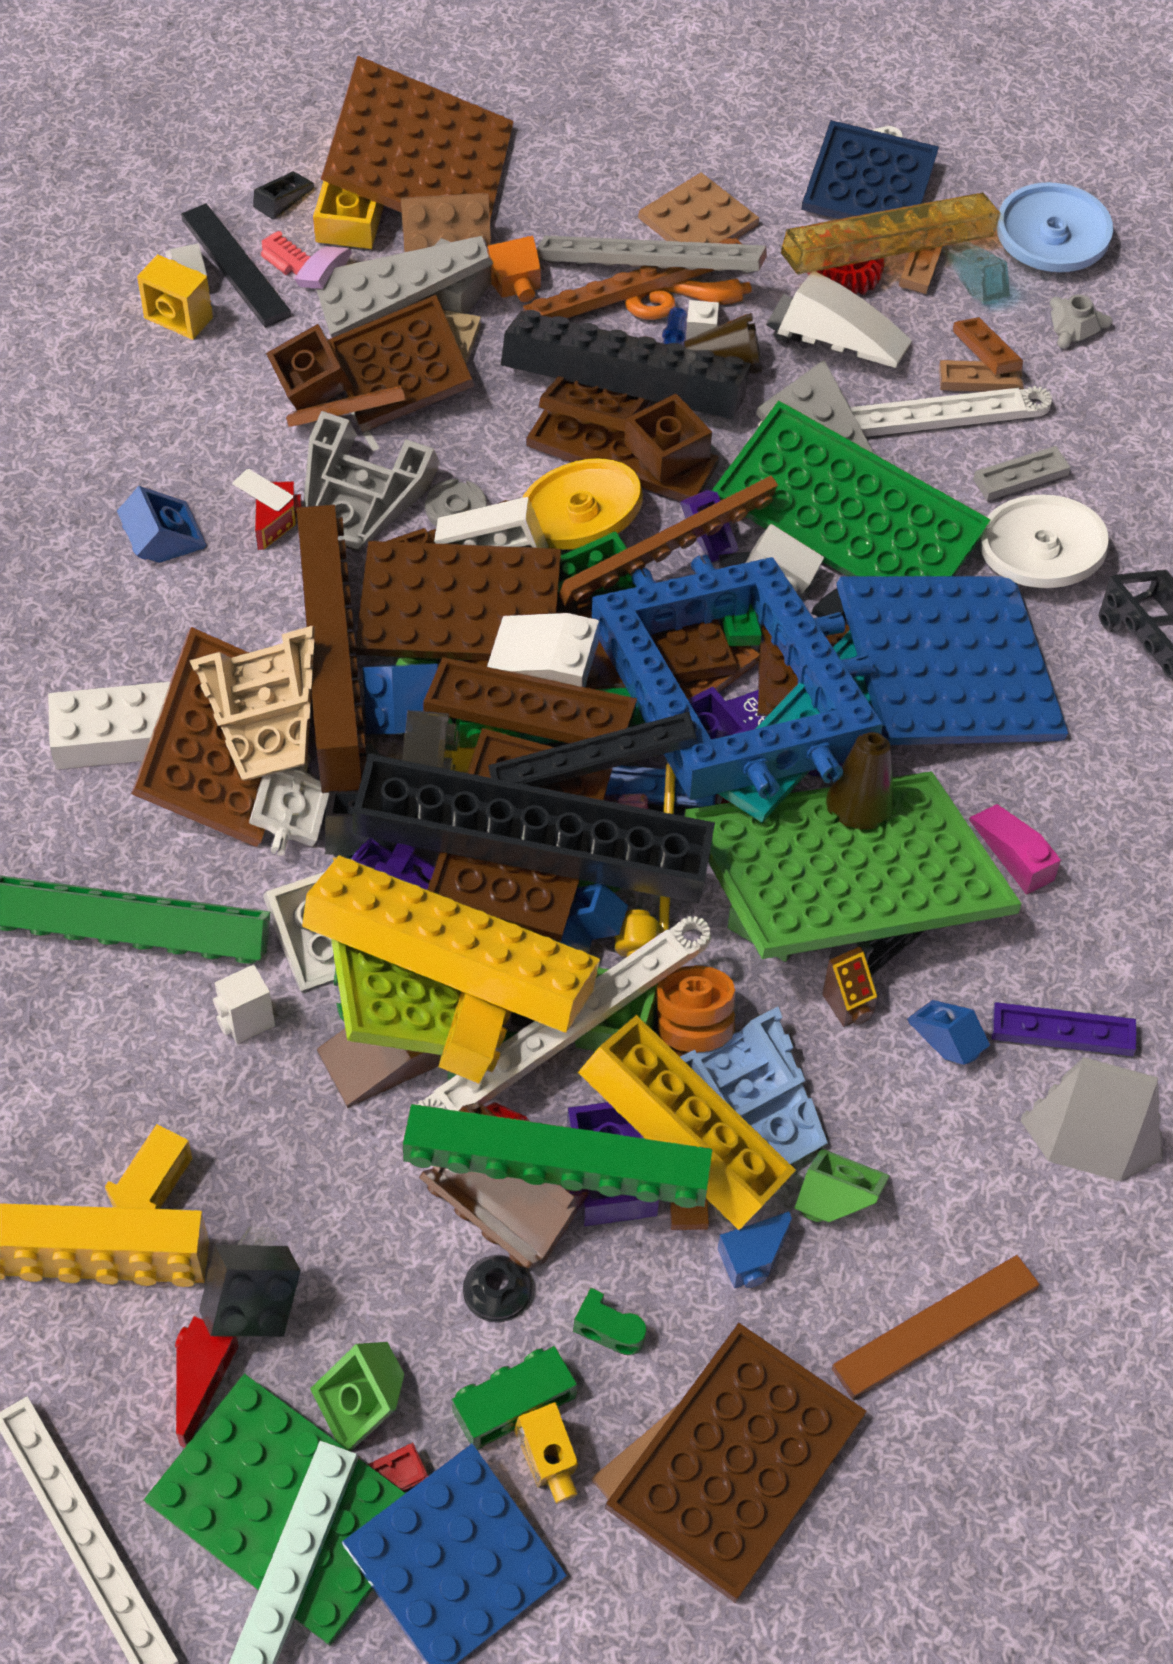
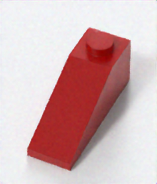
[175,1316,239,1448]

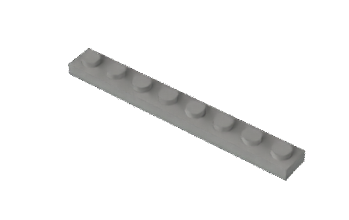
[536,235,767,273]

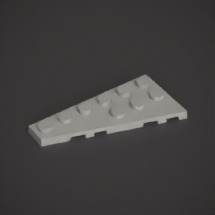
[316,236,494,338]
[756,360,874,454]

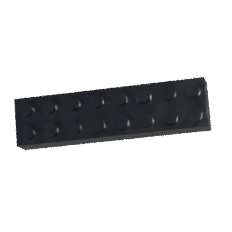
[501,310,751,419]

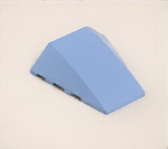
[680,1006,827,1165]

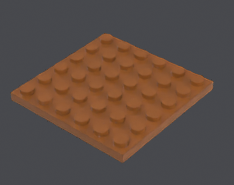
[320,56,514,219]

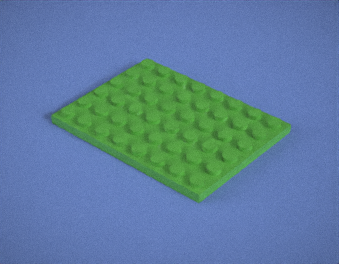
[685,771,1022,959]

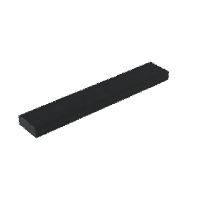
[181,203,291,328]
[488,712,698,787]

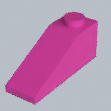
[969,804,1061,895]

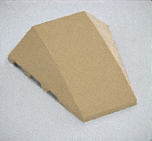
[190,626,315,781]

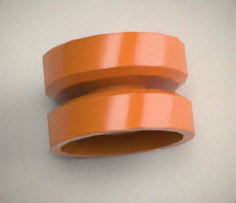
[656,965,735,1052]

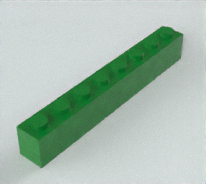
[0,875,271,964]
[402,1104,712,1208]

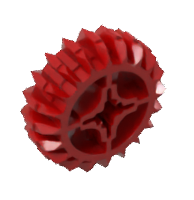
[806,229,885,296]

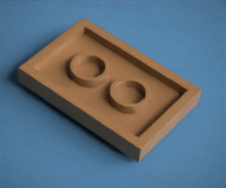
[401,193,491,253]

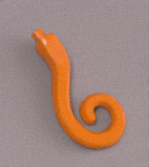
[625,278,752,320]

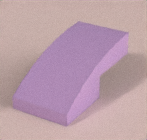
[295,246,352,289]

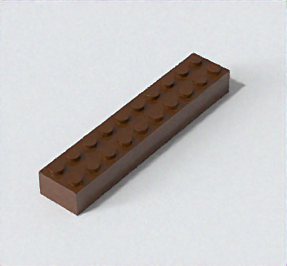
[297,504,366,793]

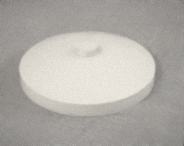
[980,495,1108,588]

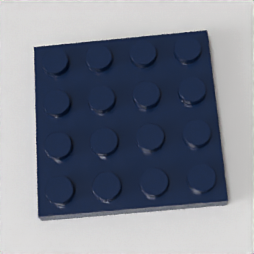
[801,120,939,237]

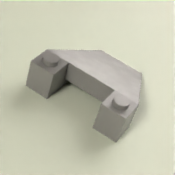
[303,411,440,552]

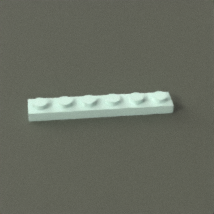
[229,1441,358,1664]

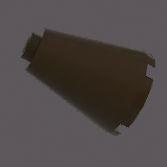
[684,313,762,374]
[826,732,894,829]

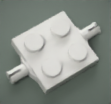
[249,754,329,855]

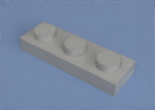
[973,446,1071,501]

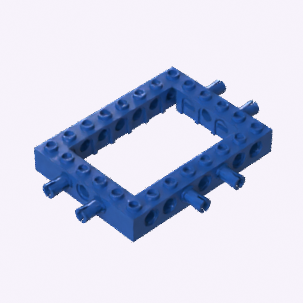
[592,555,883,800]

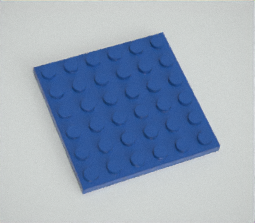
[836,576,1069,745]

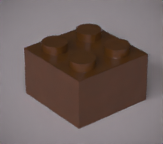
[266,324,353,410]
[624,393,712,483]

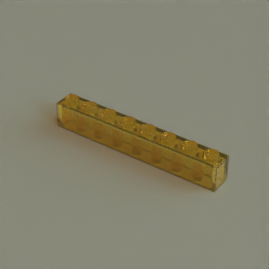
[780,192,1001,275]

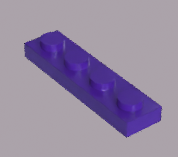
[991,1002,1136,1056]

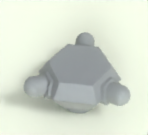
[1050,295,1113,349]

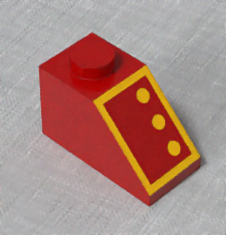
[255,481,302,550]

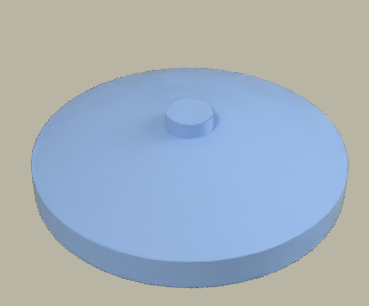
[996,182,1113,272]

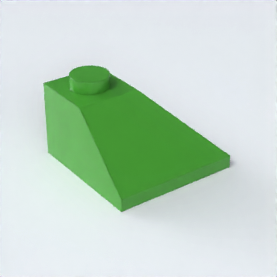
[794,1148,890,1222]
[310,1342,404,1451]

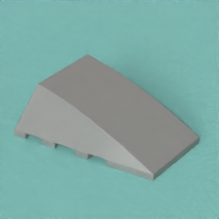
[1021,1057,1163,1181]

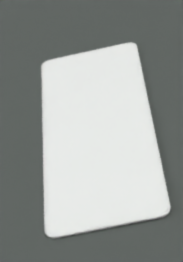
[233,469,293,511]

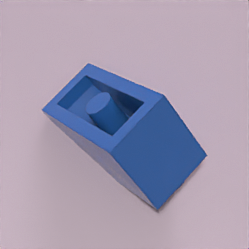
[907,1000,990,1065]
[717,1212,792,1289]

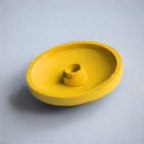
[522,459,643,550]

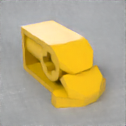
[105,1124,193,1209]

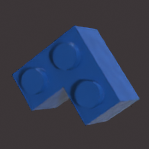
[554,883,628,954]

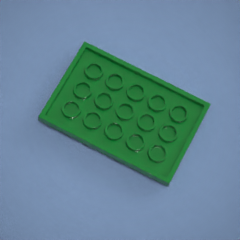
[143,1373,405,1647]

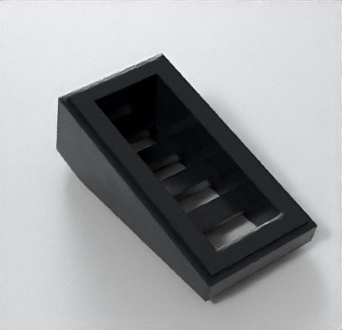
[253,171,314,219]

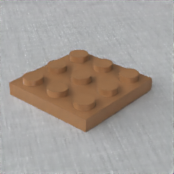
[638,172,759,243]

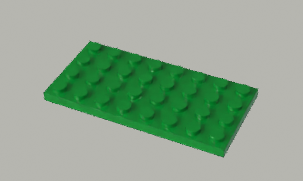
[712,400,991,576]

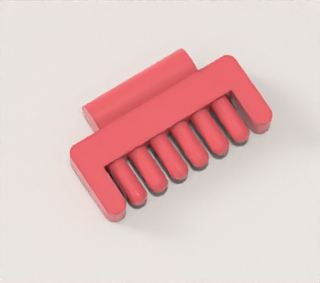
[261,231,310,275]

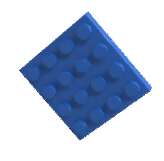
[341,1443,567,1664]

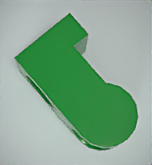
[573,1288,646,1356]

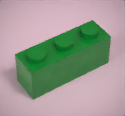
[452,1346,577,1450]

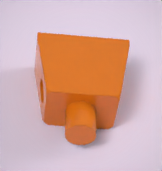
[487,235,541,302]

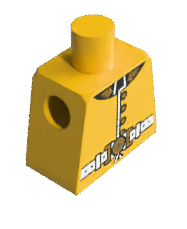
[514,1402,578,1504]

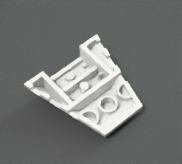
[777,270,912,368]

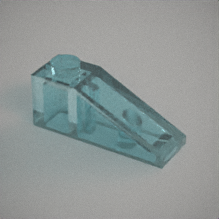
[942,241,1010,304]

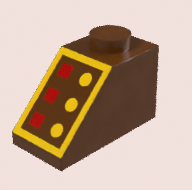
[822,946,877,1027]

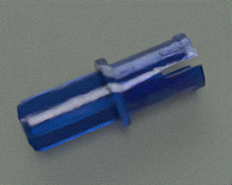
[662,307,687,344]

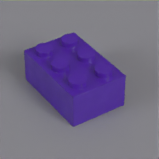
[567,1102,659,1227]

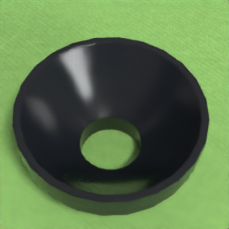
[463,1255,531,1323]

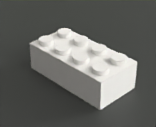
[48,682,170,770]

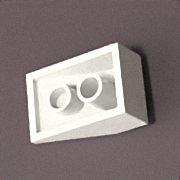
[487,613,599,687]
[263,872,335,991]

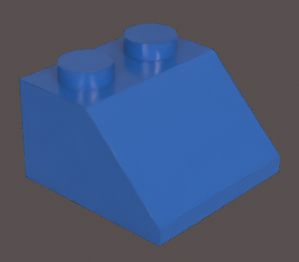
[117,486,207,563]
[363,664,444,734]

